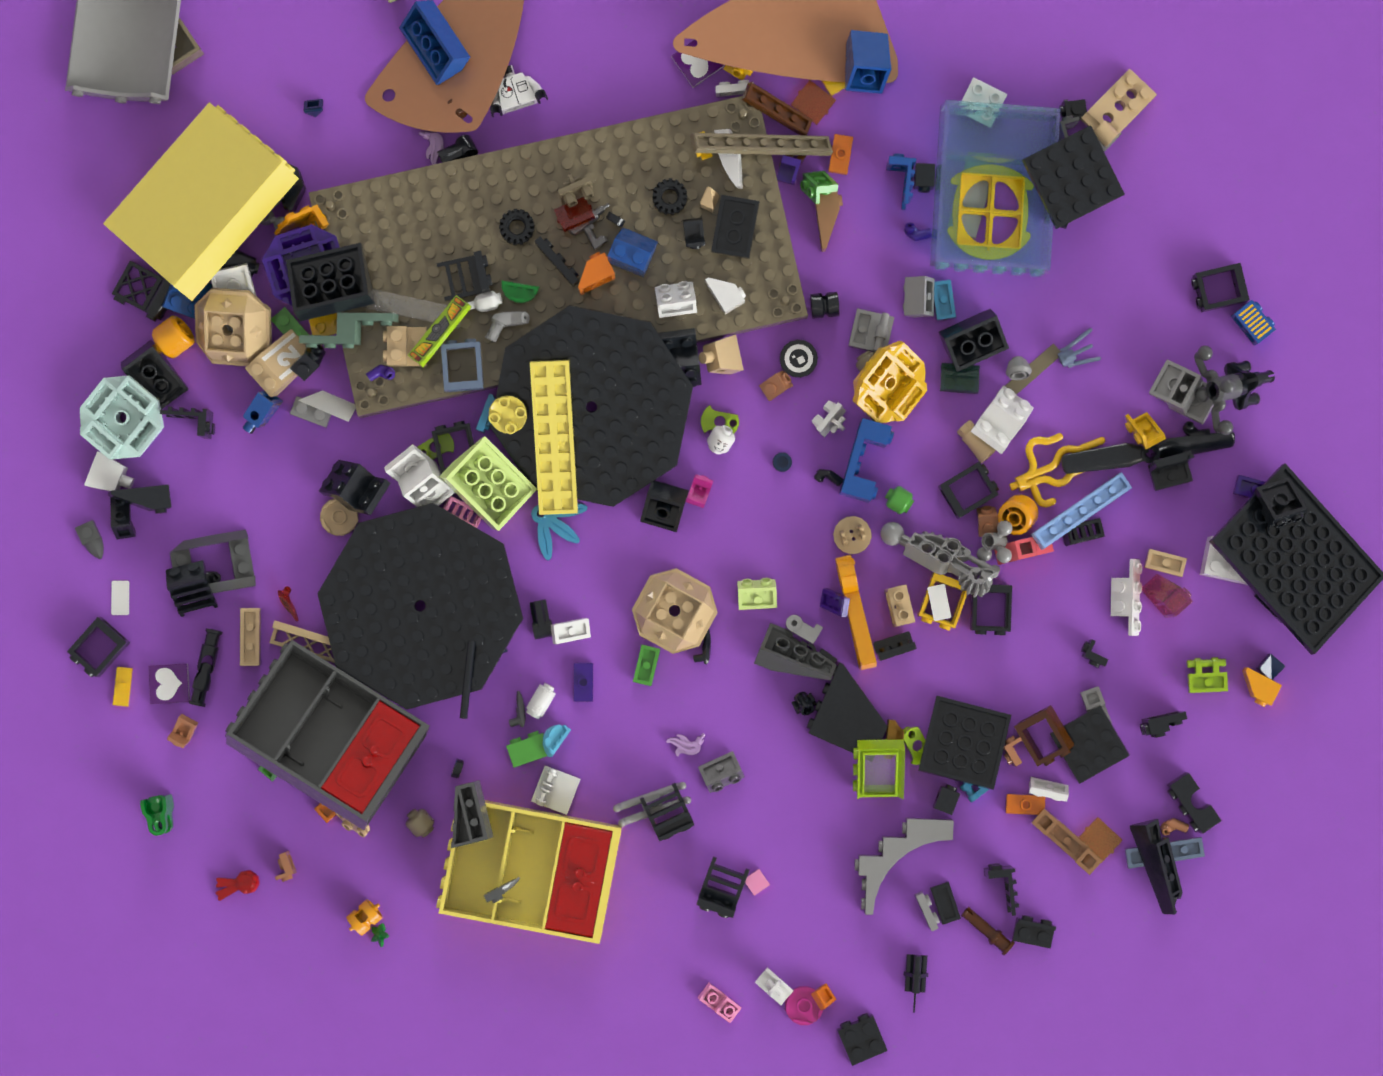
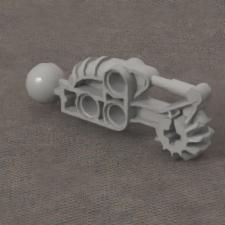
[880,522,1000,598]

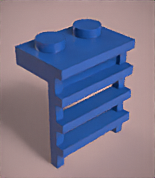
[886,154,916,210]

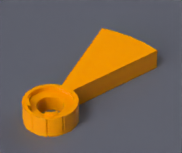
[835,555,877,670]

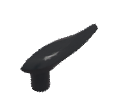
[693,629,711,665]

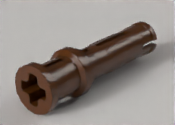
[961,906,1015,955]

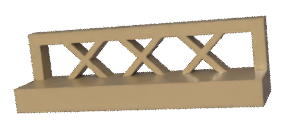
[269,620,335,663]

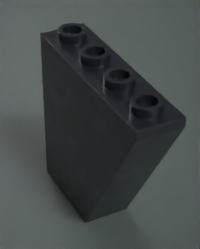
[806,663,888,761]

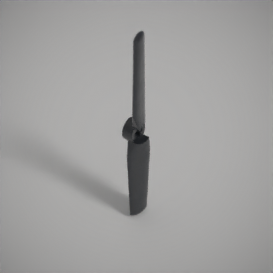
[1062,431,1235,474]

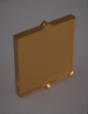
[791,80,836,125]

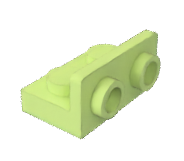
[737,578,777,610]

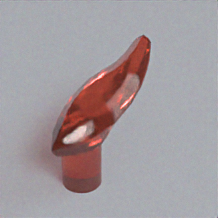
[278,586,299,622]

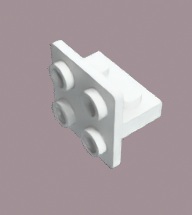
[655,281,697,318]

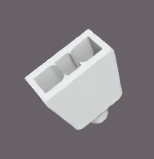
[84,451,134,491]

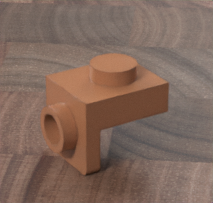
[759,370,793,401]
[976,506,998,537]
[167,714,198,748]
[1003,735,1022,767]

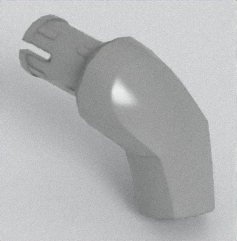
[485,311,529,343]

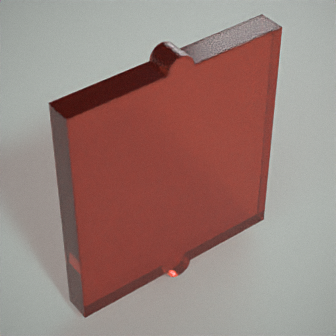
[554,197,595,232]

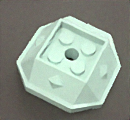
[80,375,164,460]

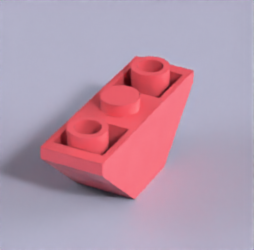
[994,537,1054,565]

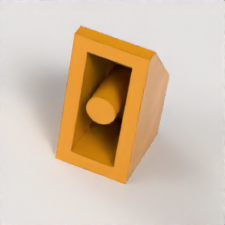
[1242,667,1282,707]

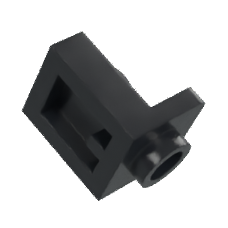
[1059,99,1087,120]

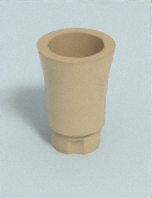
[957,420,996,464]

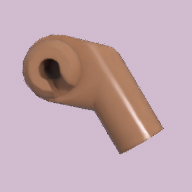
[1160,818,1189,836]

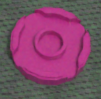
[785,986,823,1025]

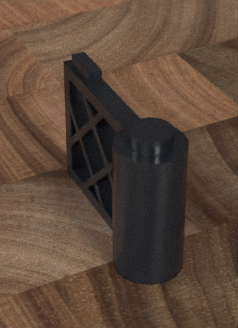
[112,261,170,322]

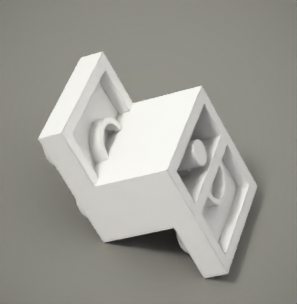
[971,385,1034,454]
[384,444,455,507]

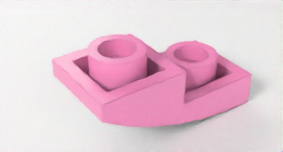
[697,982,742,1023]

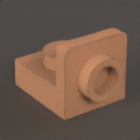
[275,851,297,882]

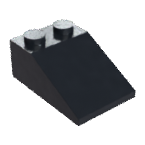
[121,340,188,410]

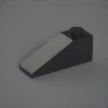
[108,484,171,514]

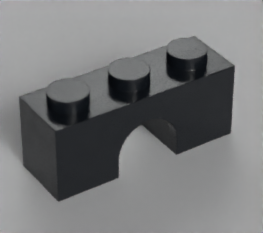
[1167,772,1222,834]

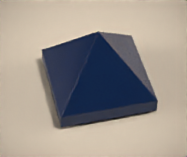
[303,99,323,117]

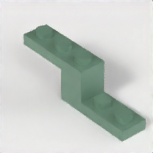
[299,312,399,349]

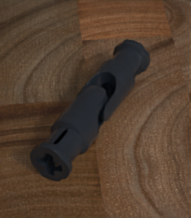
[189,628,223,707]

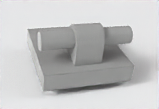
[848,308,894,352]

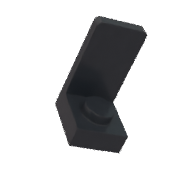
[110,497,136,540]

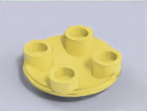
[488,395,527,434]

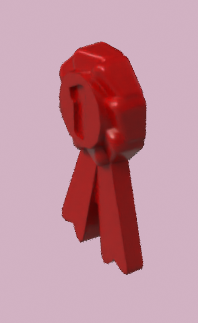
[215,870,259,901]

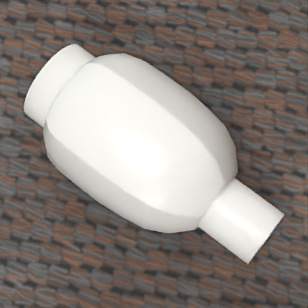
[467,291,503,312]

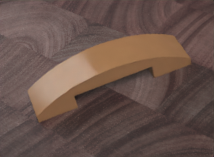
[1031,808,1103,875]

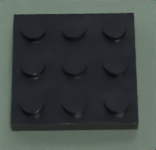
[1050,705,1130,784]

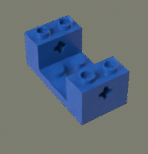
[839,418,894,503]

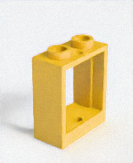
[917,572,967,631]

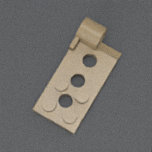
[1080,69,1157,148]

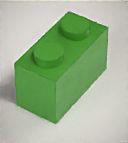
[506,731,547,767]

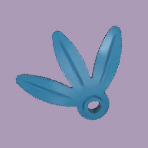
[531,503,587,560]

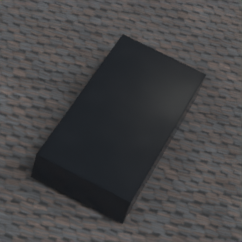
[930,882,961,925]

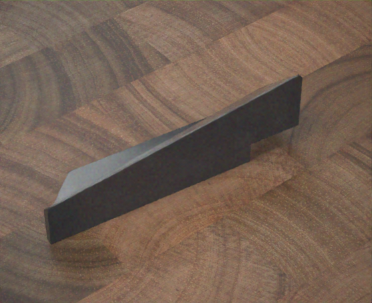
[1130,819,1183,915]

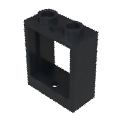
[1191,263,1250,313]
[431,421,474,474]
[938,462,999,519]
[970,585,1012,635]
[67,617,130,677]

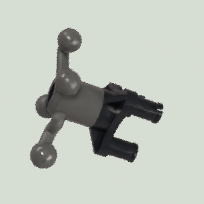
[1194,346,1275,435]

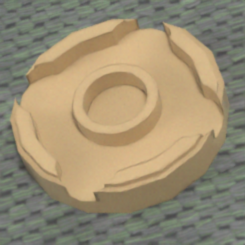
[320,498,358,536]

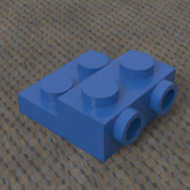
[162,282,213,319]

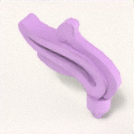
[419,131,444,165]
[666,733,705,756]

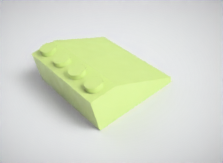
[439,436,537,531]

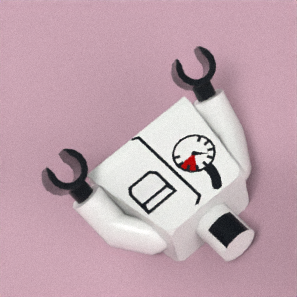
[490,65,548,117]

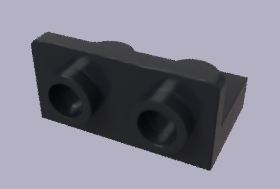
[873,631,917,661]
[1012,915,1056,949]

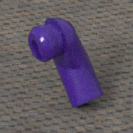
[904,223,932,241]
[366,364,395,381]

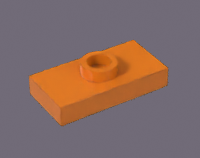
[828,134,853,175]
[1005,794,1045,815]

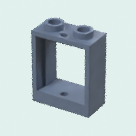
[441,339,484,392]

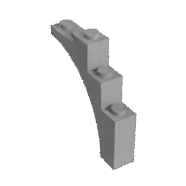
[854,818,954,915]

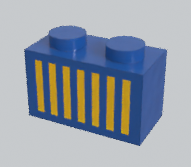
[1230,300,1276,346]

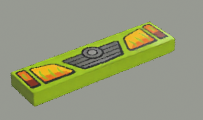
[408,295,471,367]

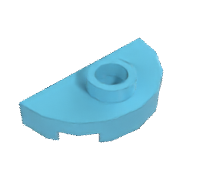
[543,725,571,757]

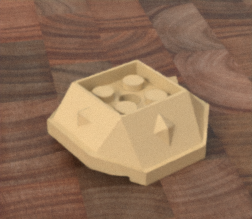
[195,288,272,366]
[632,568,718,654]

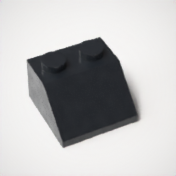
[640,480,689,532]

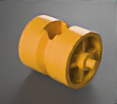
[346,899,383,936]

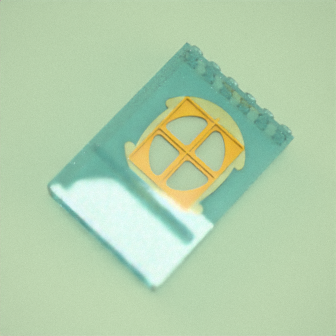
[930,100,1061,277]

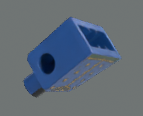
[243,391,283,434]

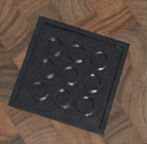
[1022,125,1125,229]
[918,696,1011,790]

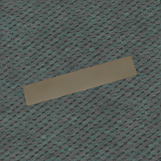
[997,344,1061,395]

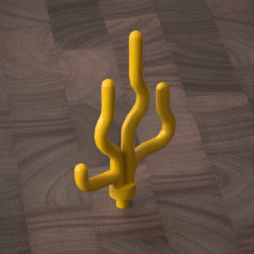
[1009,433,1105,508]

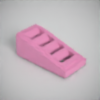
[443,496,481,528]

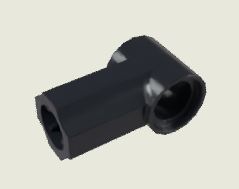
[437,135,478,163]
[530,599,552,640]

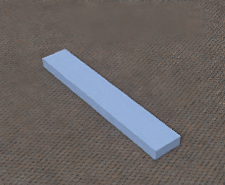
[1031,472,1132,550]

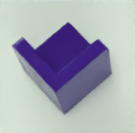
[777,155,801,185]

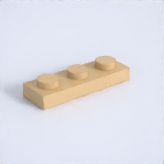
[240,608,261,666]

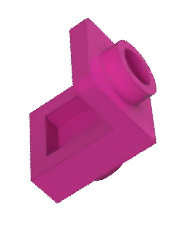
[686,474,713,508]

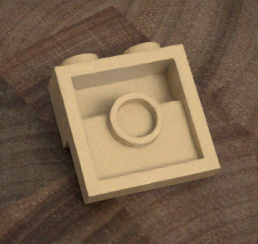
[383,326,427,366]

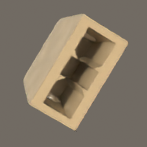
[699,335,744,374]

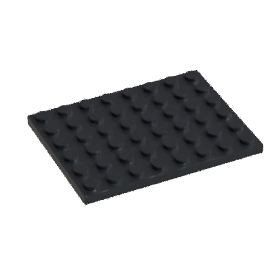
[1209,463,1383,655]

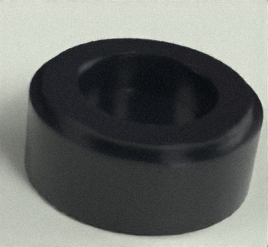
[606,212,626,227]
[451,759,464,779]

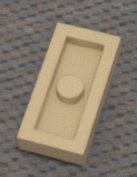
[1144,549,1187,577]

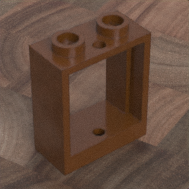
[1014,705,1074,767]

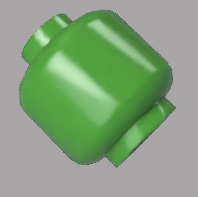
[884,486,914,514]

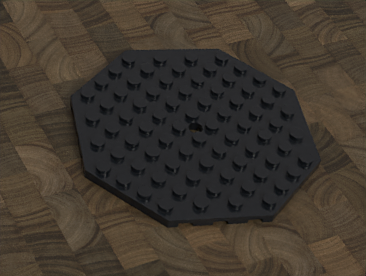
[490,305,693,507]
[317,503,524,709]

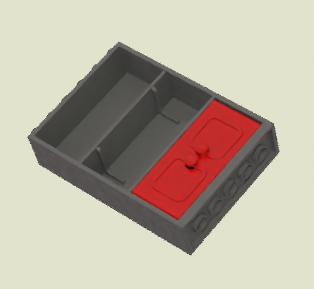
[225,640,430,830]

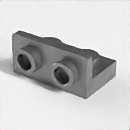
[698,751,745,793]

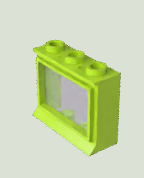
[853,739,905,800]

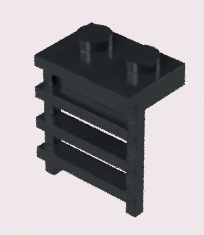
[437,251,493,301]
[160,407,215,439]
[1148,451,1194,491]
[166,560,218,617]
[640,783,694,842]
[696,856,750,918]
[984,863,1019,916]

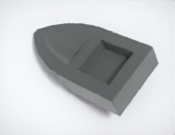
[75,520,104,559]
[484,877,520,903]

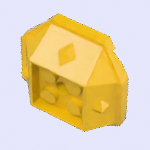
[853,340,927,423]

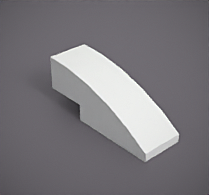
[714,129,743,189]

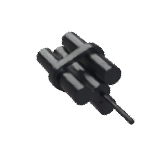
[903,954,928,1013]

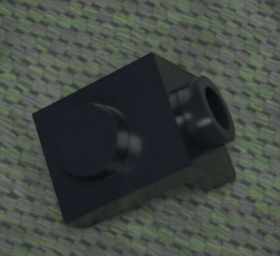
[683,218,705,249]
[1081,639,1109,668]

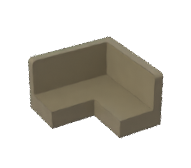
[172,18,204,75]

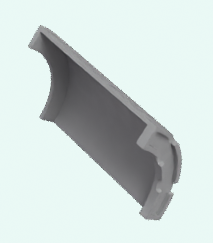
[65,0,181,104]

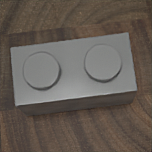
[903,276,935,318]

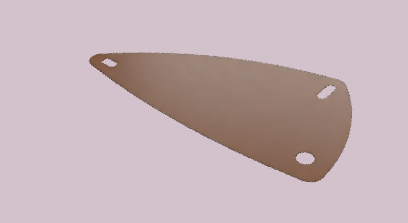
[365,0,524,133]
[673,0,898,83]

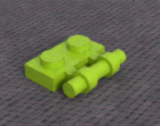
[1186,657,1228,693]

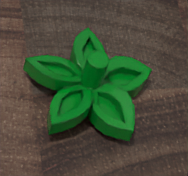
[371,923,389,947]

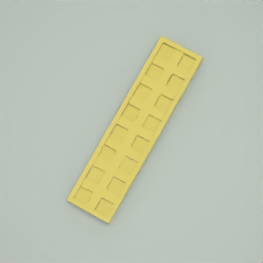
[530,360,578,515]

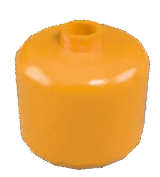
[152,315,195,358]
[998,495,1039,535]

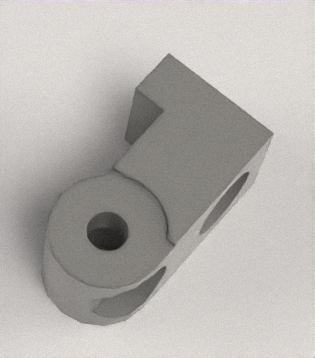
[786,615,823,644]

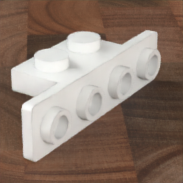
[1111,559,1142,636]

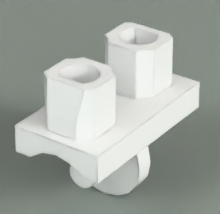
[812,401,846,438]
[755,967,794,1005]

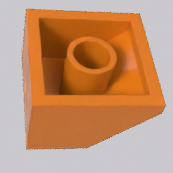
[578,252,615,295]

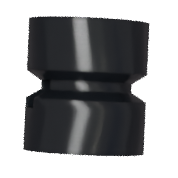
[810,292,840,319]

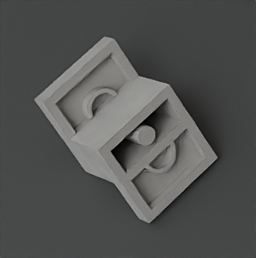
[1149,359,1214,425]

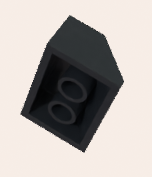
[938,308,1009,372]

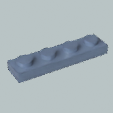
[1125,837,1205,869]

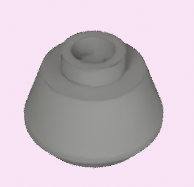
[1006,356,1032,380]

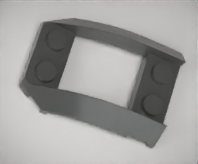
[170,530,256,595]

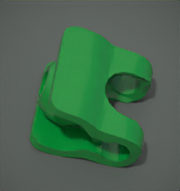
[140,794,174,836]

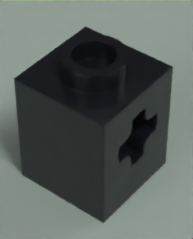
[914,163,935,193]
[933,784,960,815]

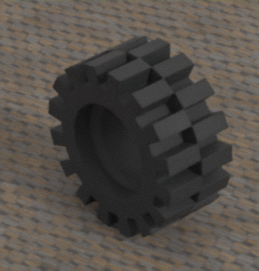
[653,178,687,215]
[499,208,535,245]

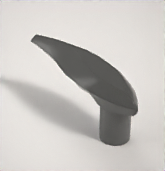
[509,691,526,727]

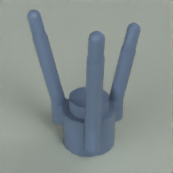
[1057,328,1101,368]

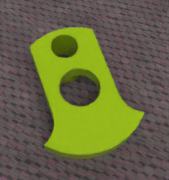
[701,406,739,434]
[417,433,454,460]
[903,726,925,765]

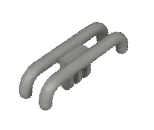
[613,782,691,827]

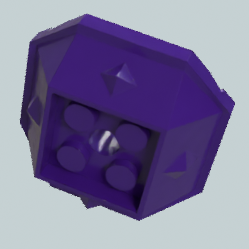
[262,224,340,307]

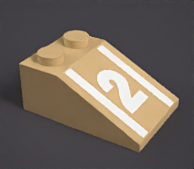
[245,329,306,397]

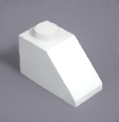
[705,277,746,315]

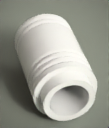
[526,683,556,719]

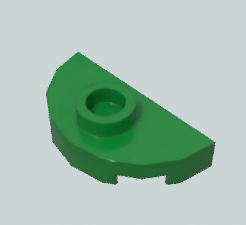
[501,280,540,303]

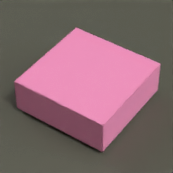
[745,869,770,896]

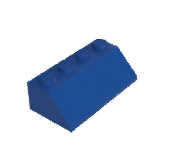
[399,0,470,85]

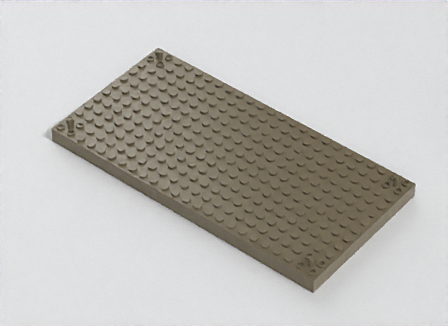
[309,96,808,418]

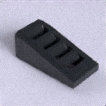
[1062,518,1105,546]

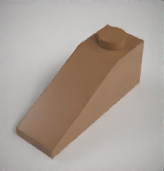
[815,191,843,252]

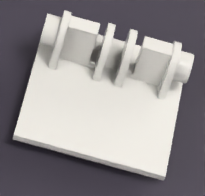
[957,77,1007,128]
[531,765,581,815]

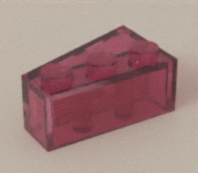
[1142,574,1193,618]

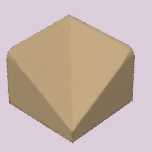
[699,187,720,213]

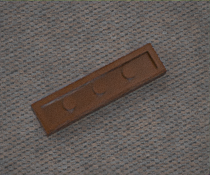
[741,82,813,136]

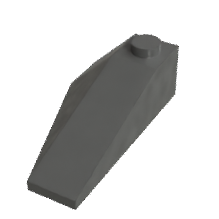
[754,623,836,680]

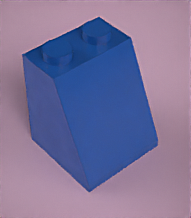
[845,30,891,94]
[607,227,658,278]

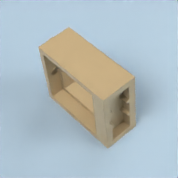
[884,584,915,627]

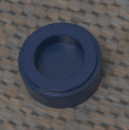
[773,453,792,472]

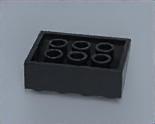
[286,243,375,321]

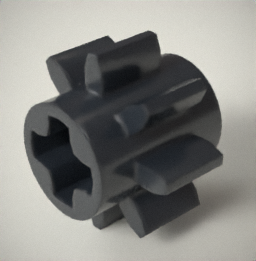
[791,692,817,715]

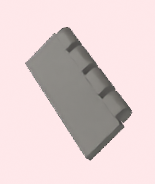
[947,159,993,238]

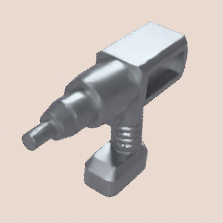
[568,203,610,250]

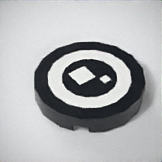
[779,339,818,378]

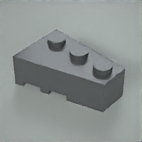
[451,780,493,848]

